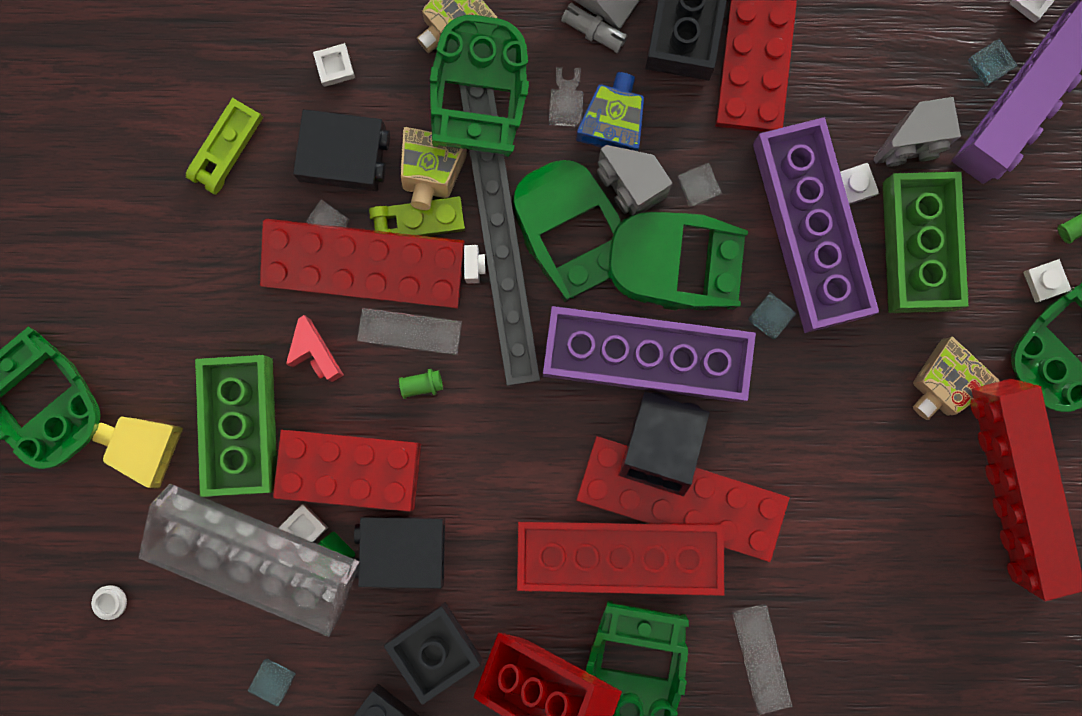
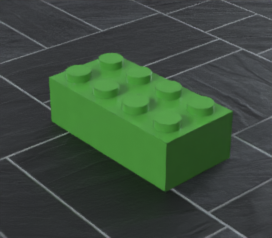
[882,172,968,313]
[195,355,277,497]

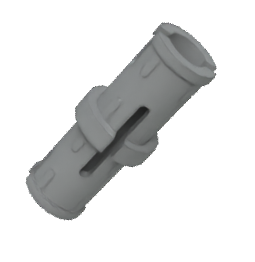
[561,2,628,54]

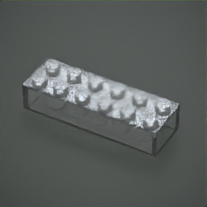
[139,484,360,637]

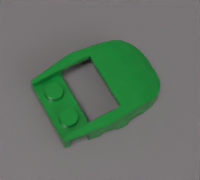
[430,15,529,157]
[512,160,621,302]
[609,212,748,310]
[1011,283,1082,412]
[0,326,100,469]
[586,601,689,716]

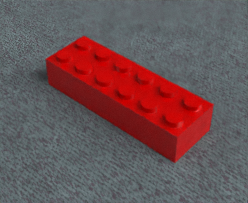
[970,378,1082,602]

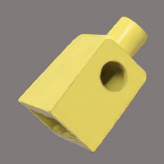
[93,416,183,488]

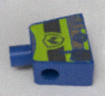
[576,72,644,151]

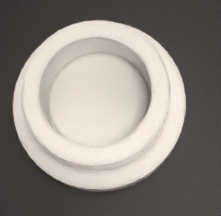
[91,585,127,620]

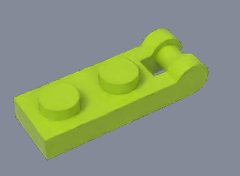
[186,98,263,195]
[369,196,465,236]

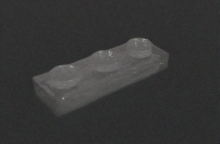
[357,308,462,355]
[732,604,793,715]

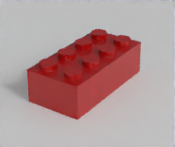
[273,430,421,512]
[473,632,622,716]

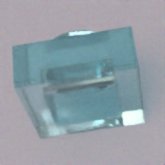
[968,39,1018,86]
[748,292,796,340]
[248,658,296,707]

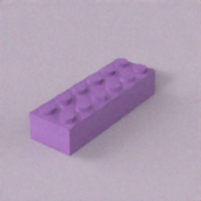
[952,0,1082,184]
[753,117,879,333]
[543,306,756,403]

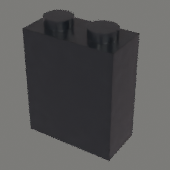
[293,109,390,192]
[619,391,710,497]
[353,516,445,588]

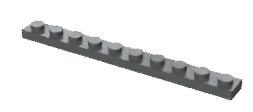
[459,85,540,386]

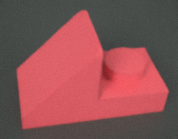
[286,315,344,382]

